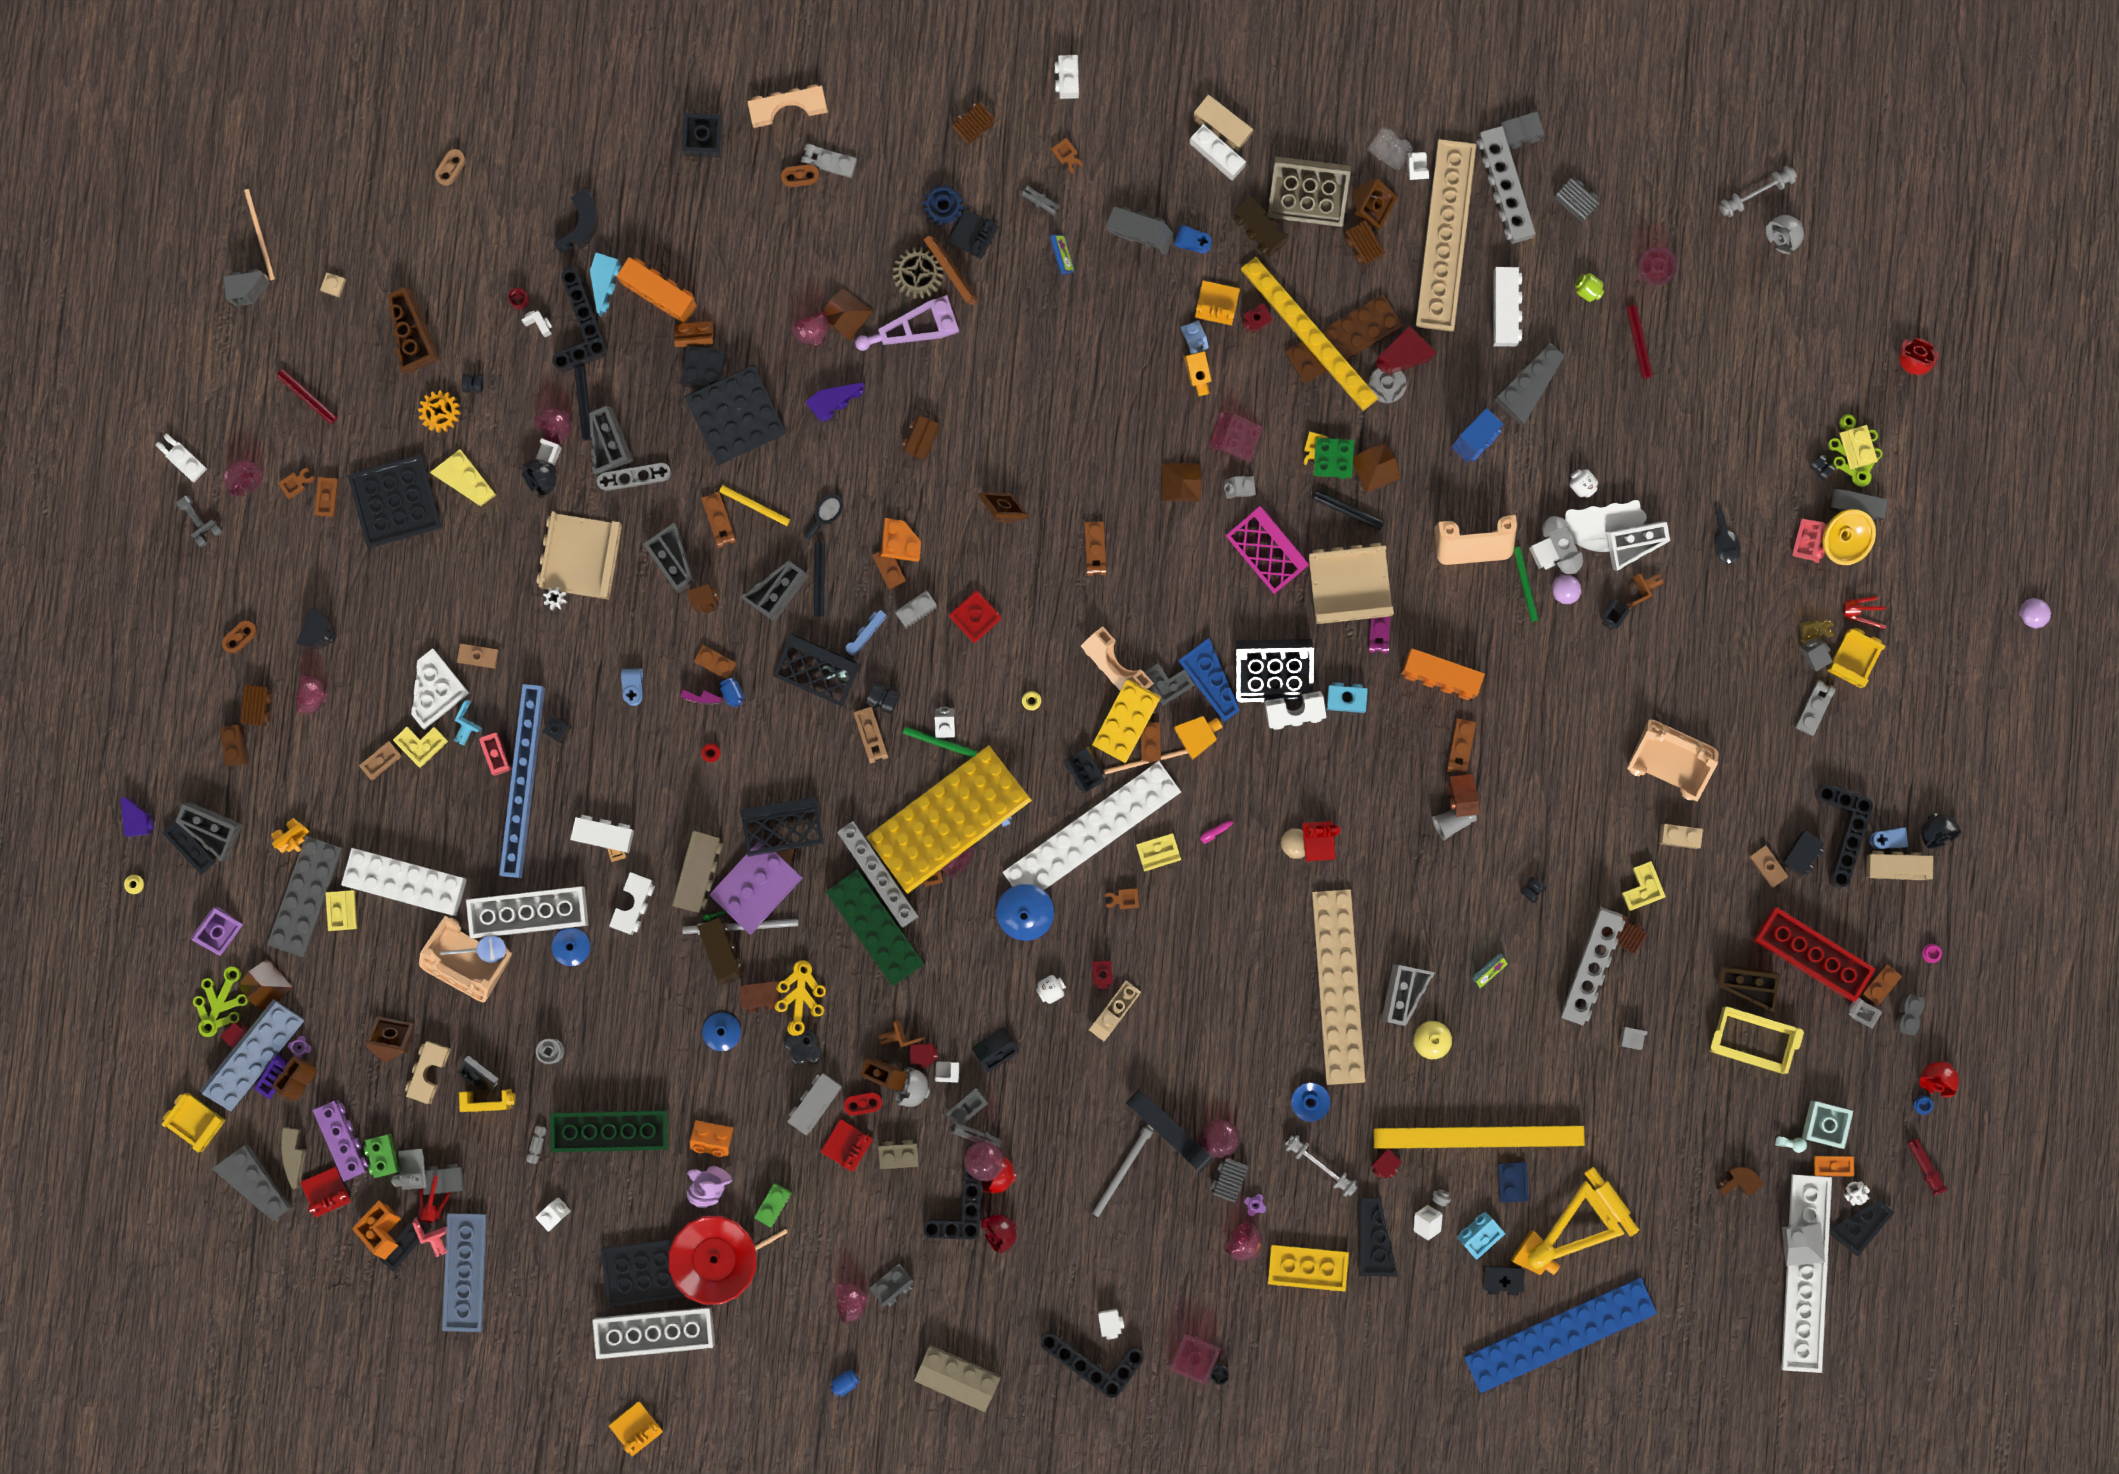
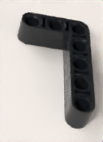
[552,268,608,372]
[1815,785,1873,888]
[1126,1089,1213,1173]
[923,1143,982,1240]
[1041,1332,1144,1398]

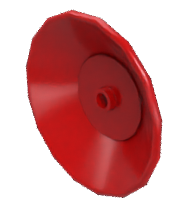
[669,1216,756,1305]

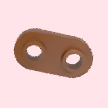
[781,165,819,187]
[222,621,257,653]

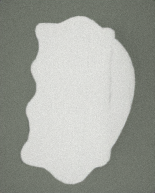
[1565,500,1647,552]

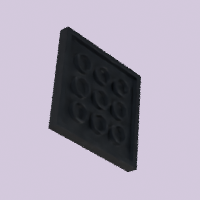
[684,364,786,466]
[348,455,442,549]

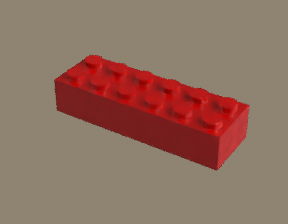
[1752,907,1876,1002]

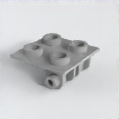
[391,1149,426,1190]

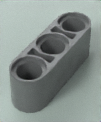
[1830,489,1888,520]

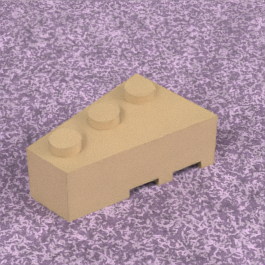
[1866,851,1933,880]

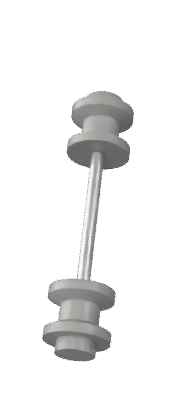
[1719,166,1797,217]
[1285,1135,1357,1197]

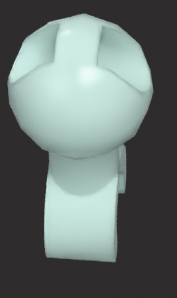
[823,666,850,681]
[1775,1137,1807,1153]

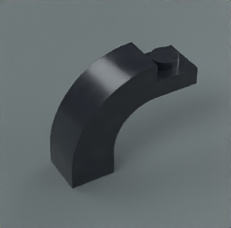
[554,188,599,253]

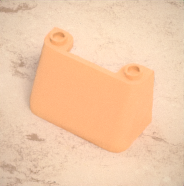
[1434,515,1517,565]
[1627,720,1719,801]
[419,916,512,1002]

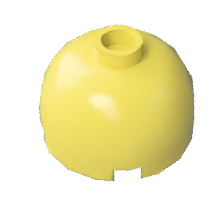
[1413,1021,1452,1059]

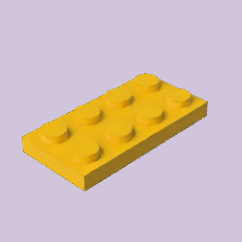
[1092,679,1161,763]
[1268,1245,1349,1291]

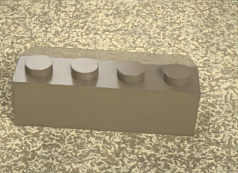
[1267,156,1351,227]
[673,831,723,913]

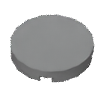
[1369,368,1407,403]

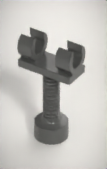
[176,495,223,548]

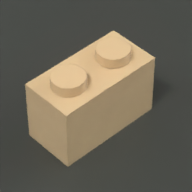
[1658,824,1703,849]

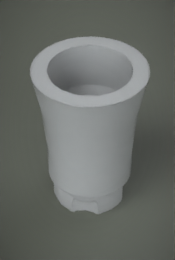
[1432,810,1477,841]

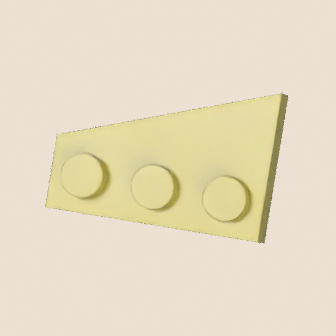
[430,449,496,506]

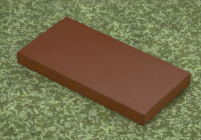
[924,236,978,305]

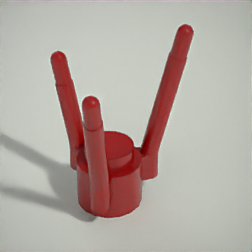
[1843,596,1886,629]
[418,1175,450,1223]

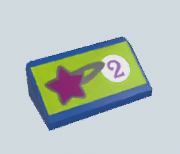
[1050,235,1074,275]

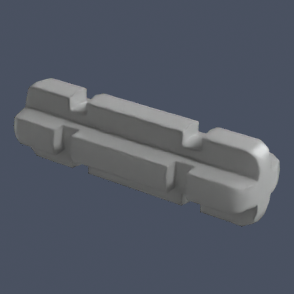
[526,1126,547,1164]

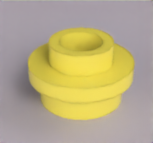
[1022,691,1041,710]
[124,875,144,894]

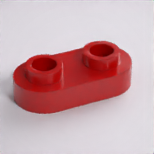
[844,1092,882,1116]

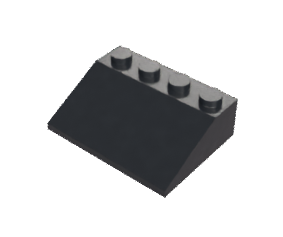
[1235,639,1314,702]

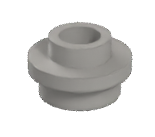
[1432,1189,1451,1206]

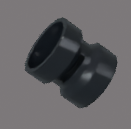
[461,373,484,394]
[1809,454,1836,480]
[1520,876,1546,903]
[1209,1363,1229,1385]

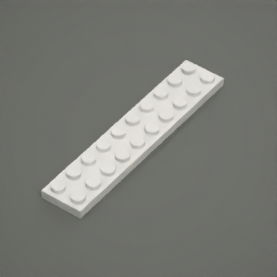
[1003,761,1181,890]
[1781,1175,1832,1373]

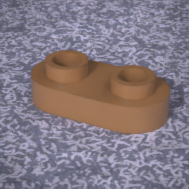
[435,149,466,186]

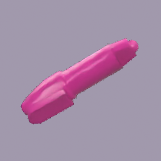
[1200,820,1233,844]

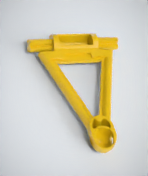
[1528,1167,1639,1269]

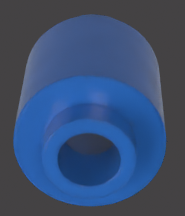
[720,677,745,707]
[830,1369,860,1397]

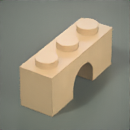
[405,1041,451,1104]

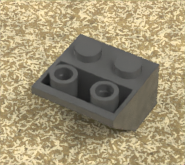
[223,269,271,306]

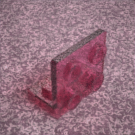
[1209,413,1263,462]

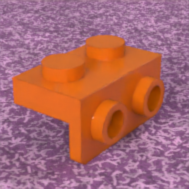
[690,1120,733,1157]

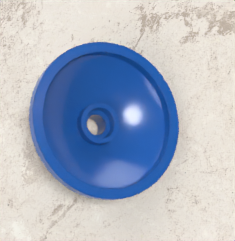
[996,884,1054,941]

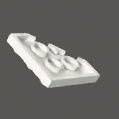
[411,648,470,730]

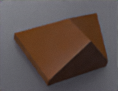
[1352,178,1398,230]
[820,288,873,341]
[1353,443,1401,493]
[1162,463,1201,502]
[978,492,1028,523]
[239,959,293,1012]
[365,1016,414,1063]

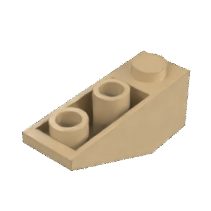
[1089,981,1141,1041]

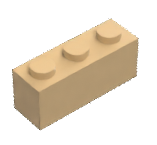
[1194,95,1253,151]

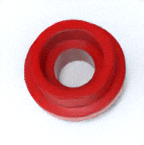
[701,743,721,763]

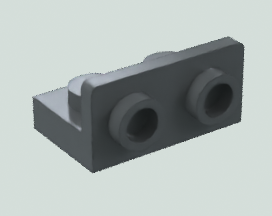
[869,1263,914,1307]

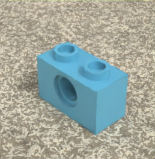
[1326,683,1367,713]

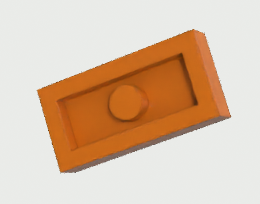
[1814,1156,1854,1176]

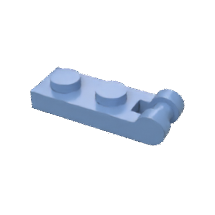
[846,610,887,656]

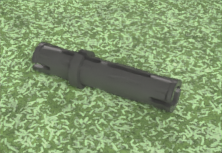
[949,1122,1002,1150]

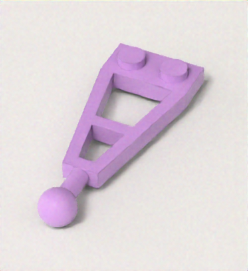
[855,295,959,351]

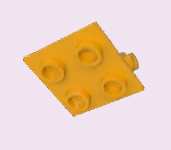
[1195,281,1240,326]
[609,1402,663,1456]

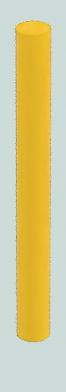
[719,485,790,526]

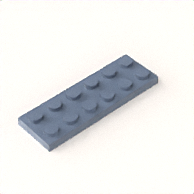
[200,999,304,1112]
[442,1213,487,1332]

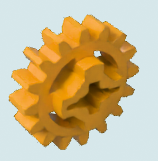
[418,391,461,433]

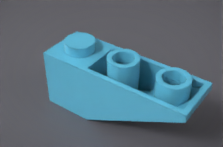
[590,253,621,317]

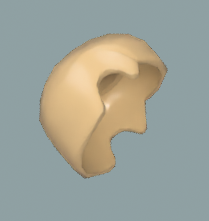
[1281,829,1305,859]

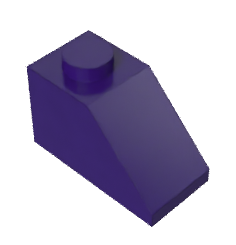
[121,798,154,837]

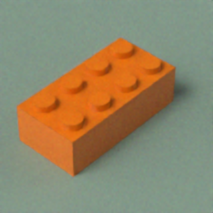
[617,257,697,323]
[1401,649,1485,700]

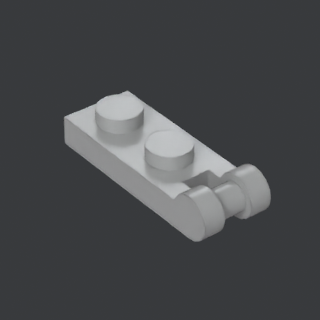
[801,144,857,178]
[1795,679,1836,736]

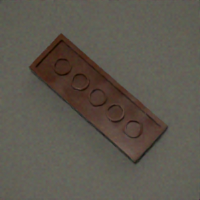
[1285,294,1403,385]

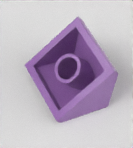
[190,907,243,956]

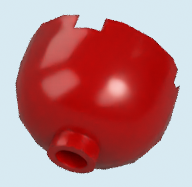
[1898,338,1939,375]
[1919,1061,1960,1097]
[981,1154,1016,1193]

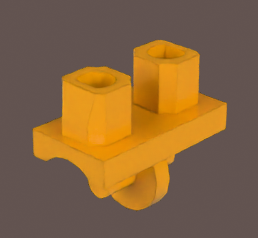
[272,818,310,853]

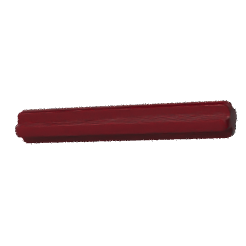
[1626,305,1653,379]
[276,369,338,425]

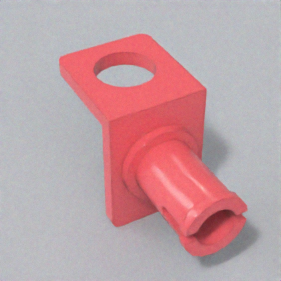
[413,1218,447,1257]

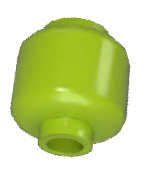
[1575,273,1604,302]

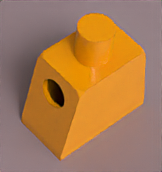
[1184,352,1211,396]
[1174,716,1223,760]
[1510,1230,1560,1275]

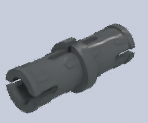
[1021,185,1060,216]

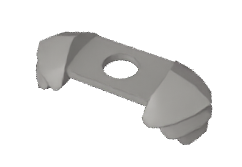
[1542,516,1583,574]

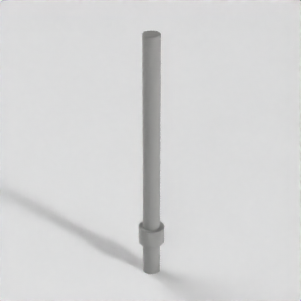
[682,919,798,935]
[1092,1124,1153,1217]

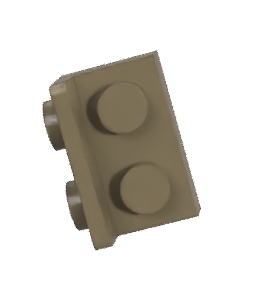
[878,1140,919,1169]

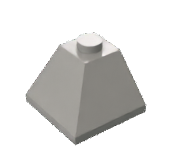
[1782,1223,1825,1266]

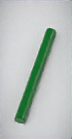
[1514,546,1538,622]
[903,726,978,757]

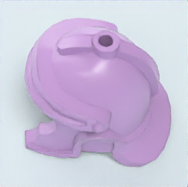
[687,1166,732,1208]

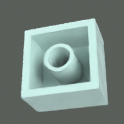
[1802,1101,1853,1149]

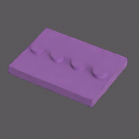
[710,838,803,934]

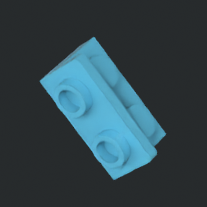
[1457,1212,1505,1260]

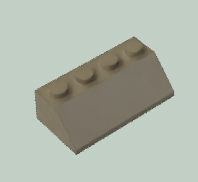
[914,1345,1001,1412]

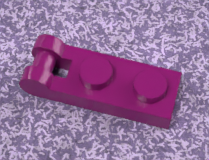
[1369,616,1390,654]

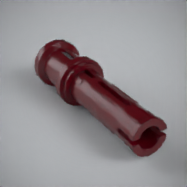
[1907,1138,1948,1196]

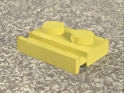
[1839,425,1878,470]
[1136,833,1181,872]
[326,890,358,931]

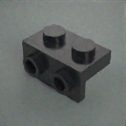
[1064,746,1108,793]

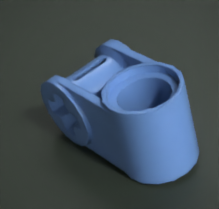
[621,668,643,706]
[1868,828,1908,849]

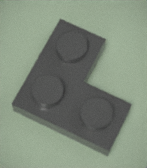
[1144,663,1195,706]

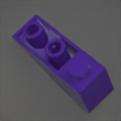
[805,383,865,423]

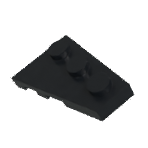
[1829,1200,1895,1257]

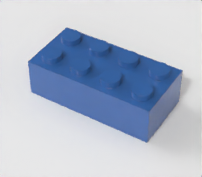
[1451,408,1503,463]

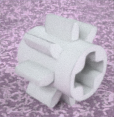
[543,586,567,610]
[1844,1181,1870,1206]

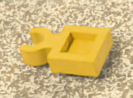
[1304,432,1328,465]

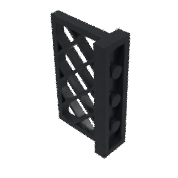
[773,634,862,707]
[740,797,824,857]

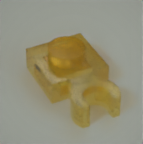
[1800,620,1834,644]

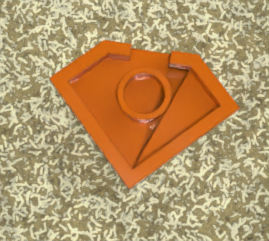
[881,518,921,562]

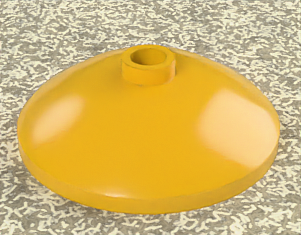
[1823,509,1876,565]

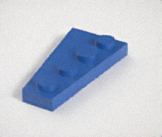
[1178,638,1240,722]

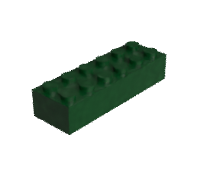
[826,870,925,987]
[550,1110,670,1152]

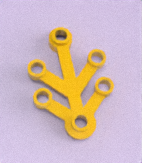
[774,960,826,1036]

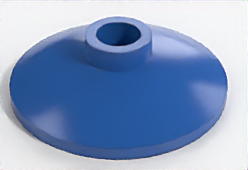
[552,928,590,966]
[702,1013,741,1051]
[1291,1083,1330,1122]

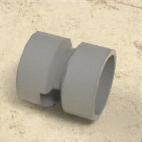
[536,1039,565,1064]

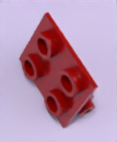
[1302,821,1341,862]
[821,1119,873,1172]
[300,1167,351,1218]

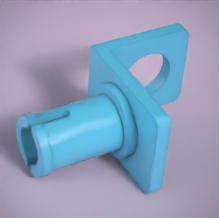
[454,700,483,745]

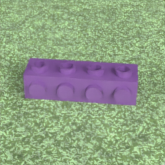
[313,1100,369,1181]

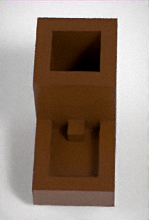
[1716,1166,1764,1196]

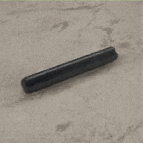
[574,366,592,441]
[1313,490,1384,530]
[814,541,825,617]

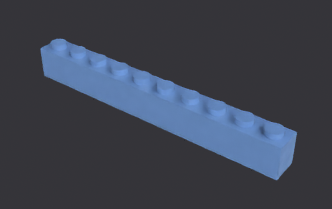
[499,684,545,878]

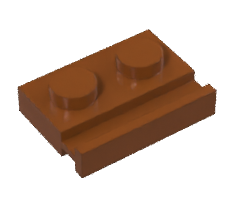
[674,321,714,347]

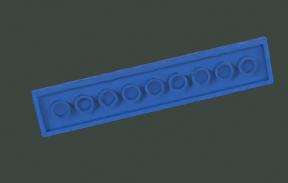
[1464,1277,1657,1393]

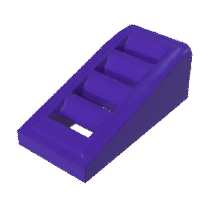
[254,1055,288,1099]

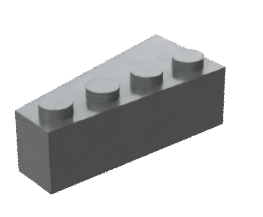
[1495,343,1564,427]
[212,1145,293,1221]

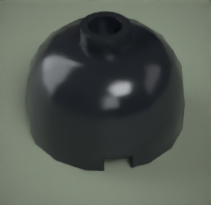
[520,459,557,499]
[1921,813,1962,849]

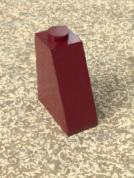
[1375,326,1437,375]

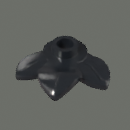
[784,1030,821,1065]

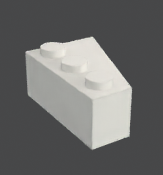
[1606,521,1670,571]

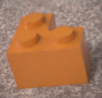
[352,1200,401,1260]

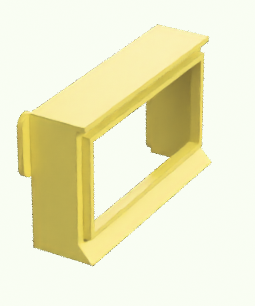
[1709,1006,1804,1074]

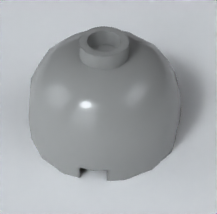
[1766,215,1804,254]
[895,1067,930,1107]

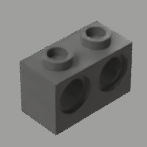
[946,1088,989,1125]

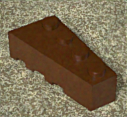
[388,287,440,375]

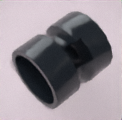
[866,681,901,715]

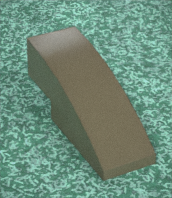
[282,1127,307,1189]

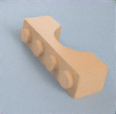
[748,85,828,128]
[1081,627,1154,691]

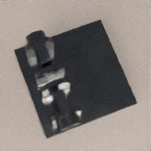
[948,209,999,260]

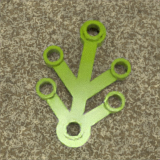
[1828,414,1882,487]
[193,967,249,1037]

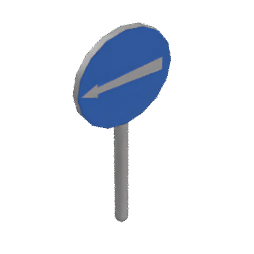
[440,935,506,963]

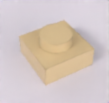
[320,272,346,298]

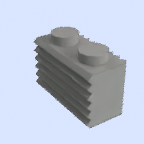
[895,590,937,629]

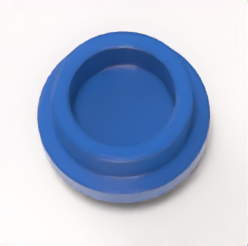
[1913,1095,1933,1115]

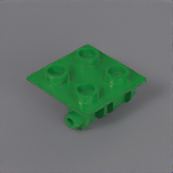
[1314,438,1354,479]

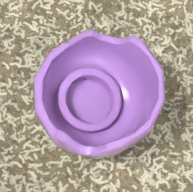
[1551,574,1581,604]
[2019,598,2051,629]

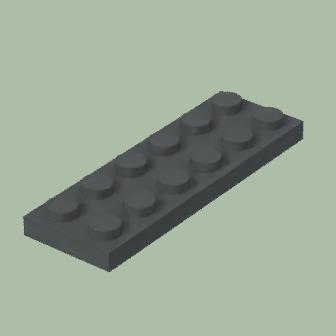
[267,836,343,958]

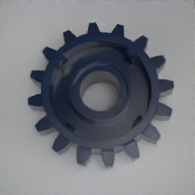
[922,184,964,227]

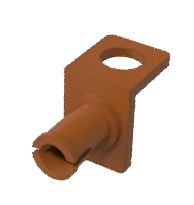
[1627,573,1664,608]
[879,1020,925,1047]

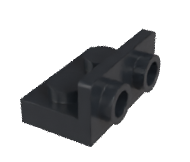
[456,1056,498,1096]

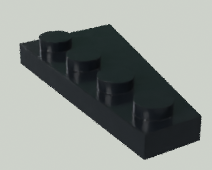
[1359,1198,1398,1276]

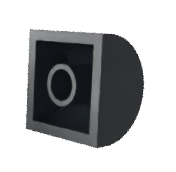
[296,608,337,650]

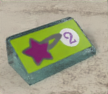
[1471,953,1508,989]

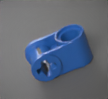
[1174,225,1211,254]

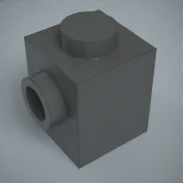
[1800,638,1832,671]

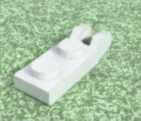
[156,433,207,482]

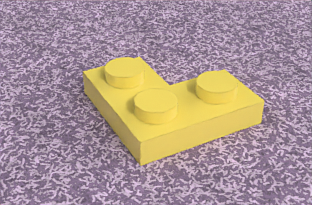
[393,727,448,768]
[1622,861,1666,911]

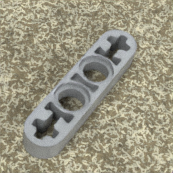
[597,463,671,491]

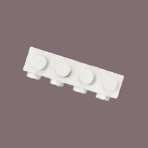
[1493,267,1522,346]

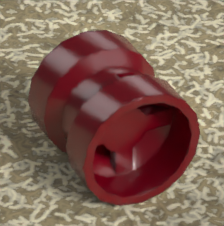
[508,288,529,310]

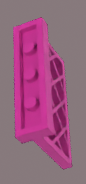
[1225,506,1310,594]

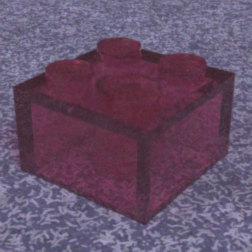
[1169,1332,1221,1385]

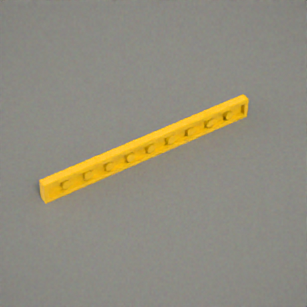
[1241,257,1378,411]

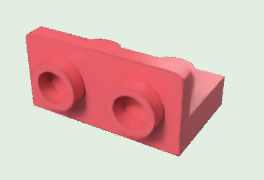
[1792,519,1827,563]

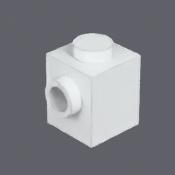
[1098,1309,1124,1339]

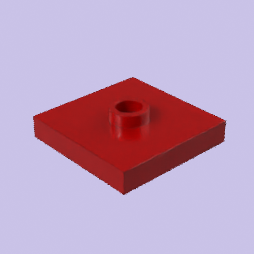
[948,590,1003,644]

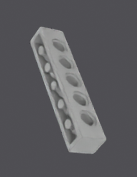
[1477,126,1535,244]
[837,821,919,928]
[1561,907,1625,1025]

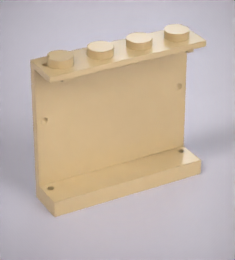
[537,511,622,600]
[1309,543,1394,624]

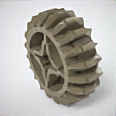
[893,247,944,299]

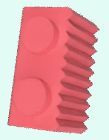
[479,733,512,776]

